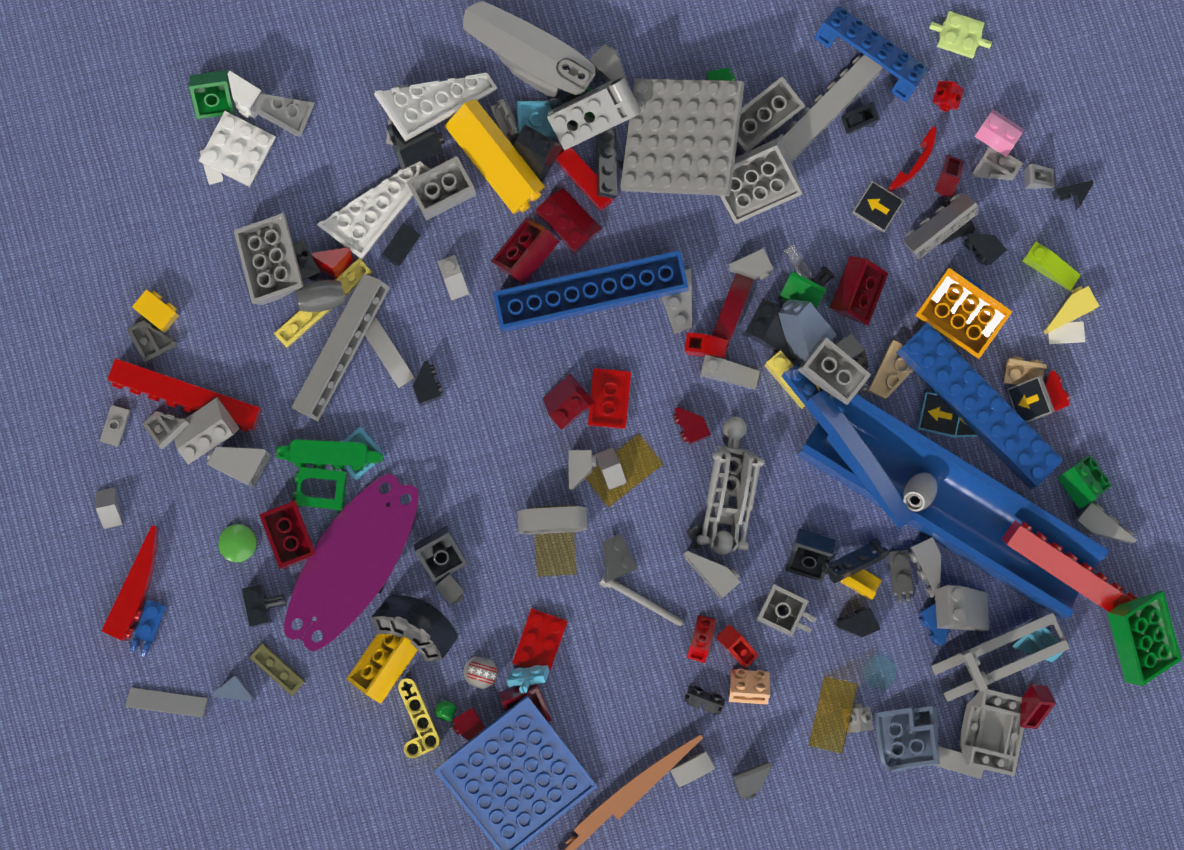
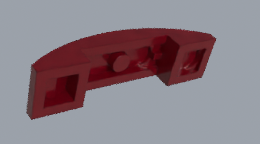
[712,273,753,348]

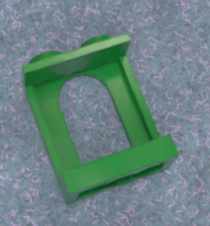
[293,467,348,511]

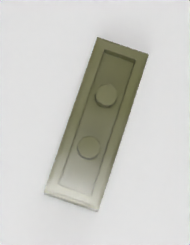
[249,643,306,696]

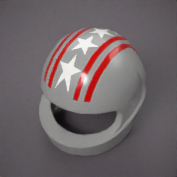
[463,657,498,689]

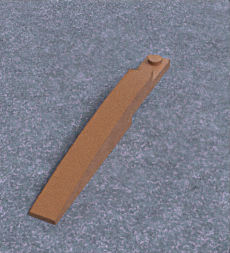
[558,735,703,850]

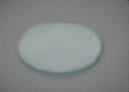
[863,656,897,689]

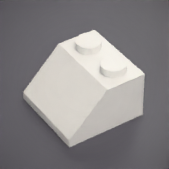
[228,71,263,119]

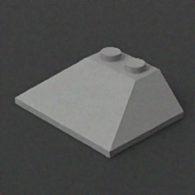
[959,689,1024,776]

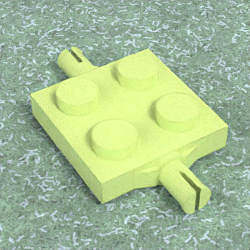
[929,11,992,59]

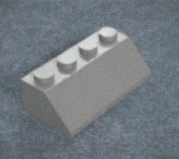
[737,76,805,152]

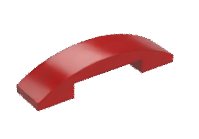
[888,126,936,192]

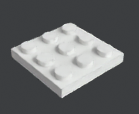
[199,111,276,187]

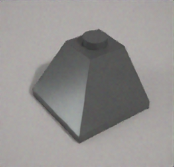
[731,761,772,800]

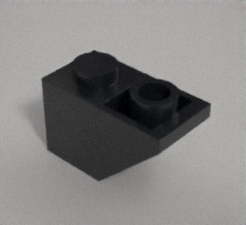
[961,233,1007,266]
[413,360,443,406]
[833,606,880,638]

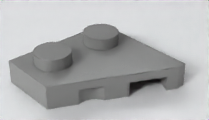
[971,146,1023,181]
[142,411,189,449]

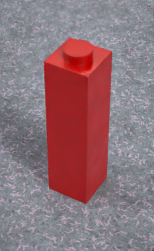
[556,148,615,212]

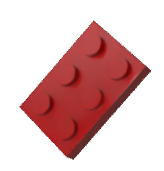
[588,368,631,429]
[512,608,568,676]

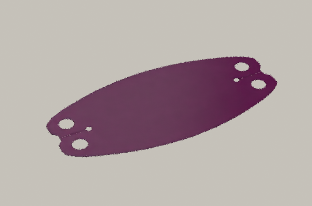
[284,474,419,651]

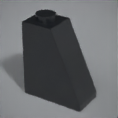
[386,124,445,170]

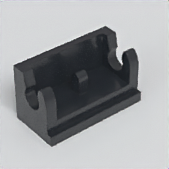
[381,223,421,266]

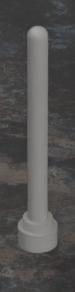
[599,573,684,626]

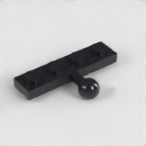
[596,128,624,199]

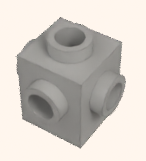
[843,703,873,733]

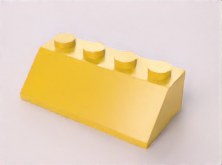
[346,634,418,704]

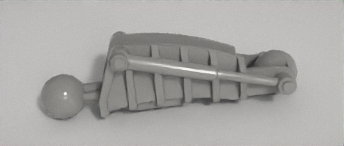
[696,416,764,555]

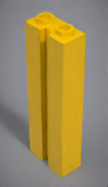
[445,99,545,214]

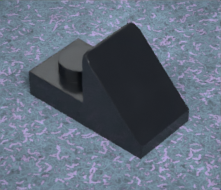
[841,102,880,134]
[1052,180,1094,210]

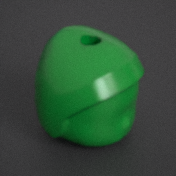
[435,700,457,721]

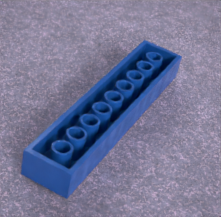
[493,250,689,332]
[896,322,1063,489]

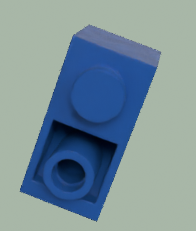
[918,603,948,646]

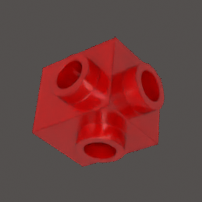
[932,81,964,112]

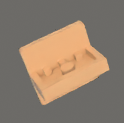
[729,669,770,704]

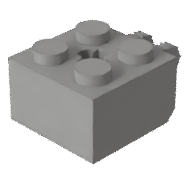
[756,584,817,637]

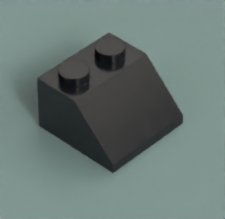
[414,526,468,583]
[785,529,836,582]

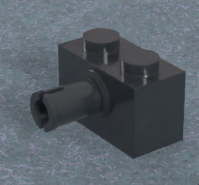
[293,240,321,285]
[242,584,287,627]

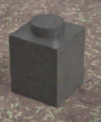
[435,574,466,605]

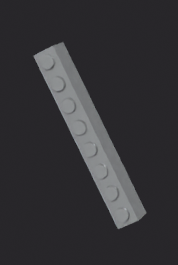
[778,54,883,163]
[291,273,390,422]

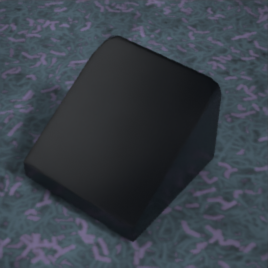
[686,522,709,549]

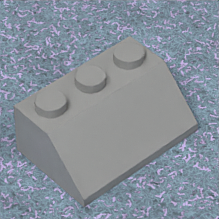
[407,156,476,221]
[174,398,240,464]

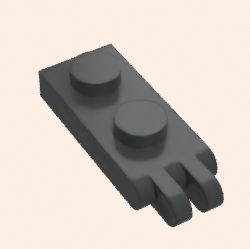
[888,550,913,604]

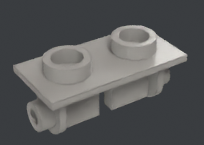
[490,99,519,140]

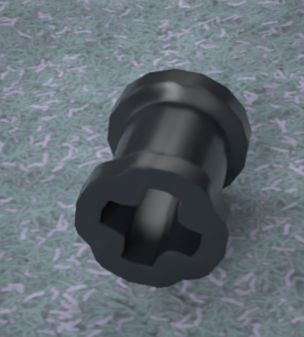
[810,266,835,287]

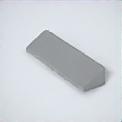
[125,688,208,718]

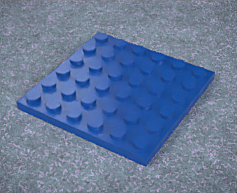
[433,696,598,850]

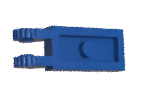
[130,600,167,657]

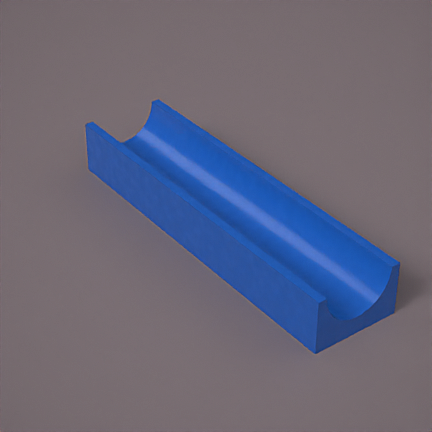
[797,394,1110,619]

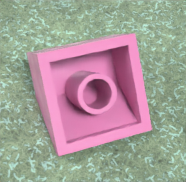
[975,109,1025,157]

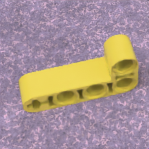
[398,678,441,758]

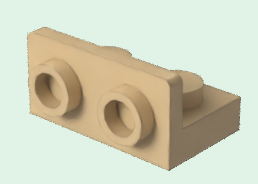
[1003,356,1047,386]

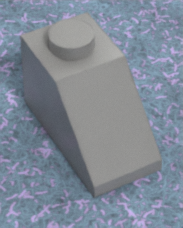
[728,248,774,280]
[437,255,469,301]
[569,450,596,491]

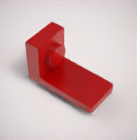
[686,615,717,663]

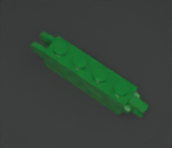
[276,439,384,471]

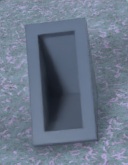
[213,676,255,701]

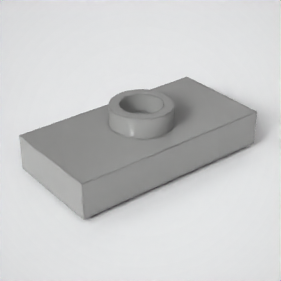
[100,405,131,447]

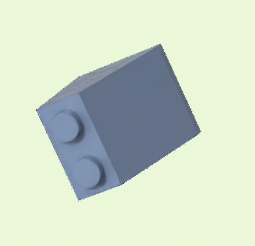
[778,299,837,361]

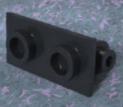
[684,686,725,715]

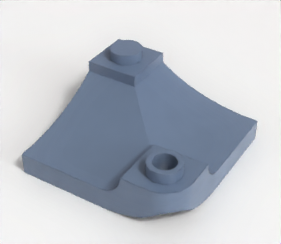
[874,706,940,772]

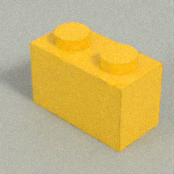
[132,289,179,333]

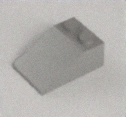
[798,337,871,405]
[683,551,740,600]
[935,585,990,631]

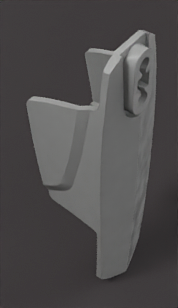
[463,1,595,98]

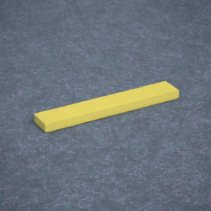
[274,258,372,348]

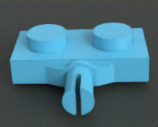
[507,665,550,693]

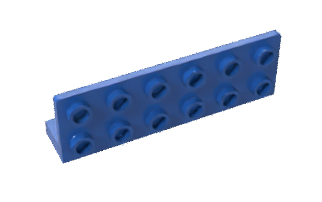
[814,6,929,102]

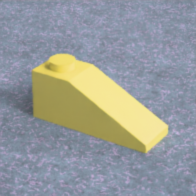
[1043,286,1099,334]
[764,350,805,409]

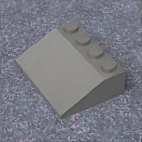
[720,137,803,224]
[904,193,979,261]
[234,213,304,305]

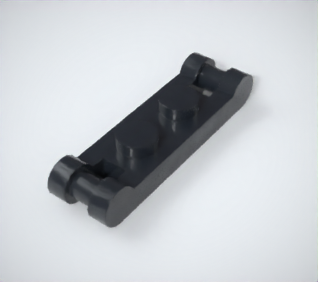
[821,538,890,583]

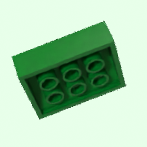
[1107,590,1182,686]

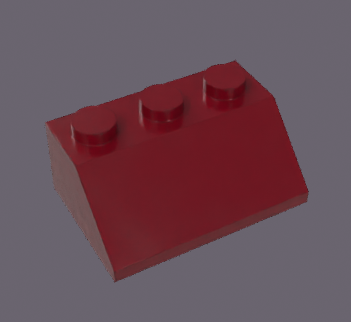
[536,188,602,255]
[491,218,559,285]
[830,256,888,326]
[259,500,316,570]

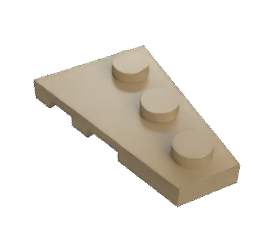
[868,340,914,400]

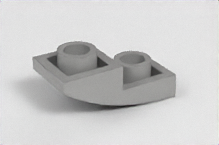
[670,750,716,787]

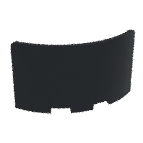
[371,595,458,662]

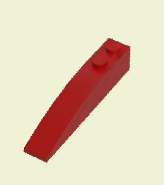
[101,525,159,641]

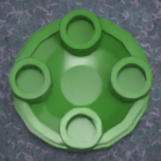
[218,524,257,563]

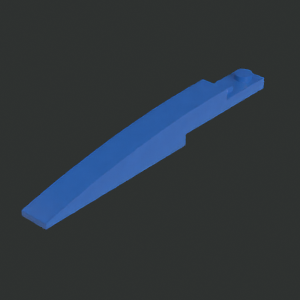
[781,365,914,529]

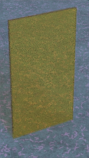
[586,434,663,508]
[533,504,576,577]
[809,677,858,754]

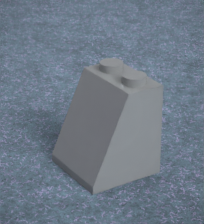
[207,447,272,489]

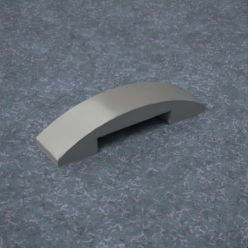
[365,317,415,388]

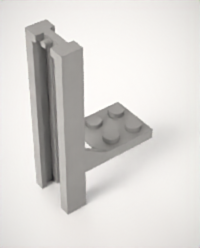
[931,613,1070,702]

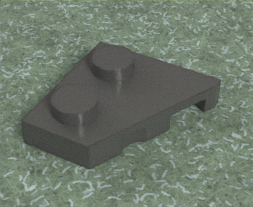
[127,320,178,363]
[603,534,637,583]

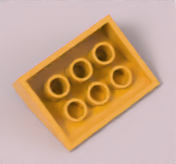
[915,268,1013,359]

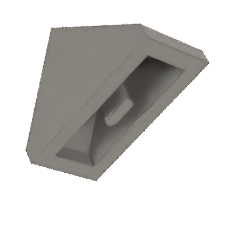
[1024,164,1055,189]
[595,447,627,490]
[96,487,123,529]

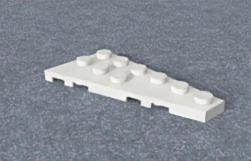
[374,73,497,141]
[317,162,431,260]

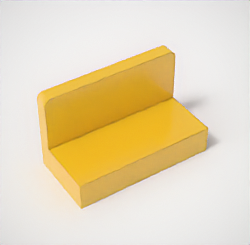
[839,569,881,600]

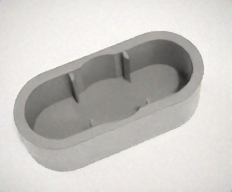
[517,506,588,534]

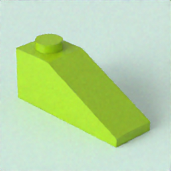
[1022,241,1080,291]

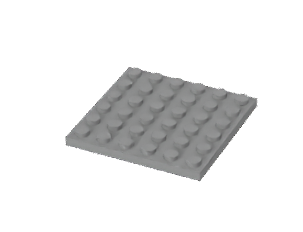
[620,79,744,196]

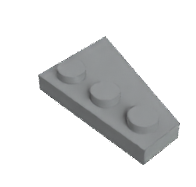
[252,94,315,137]
[661,268,692,334]

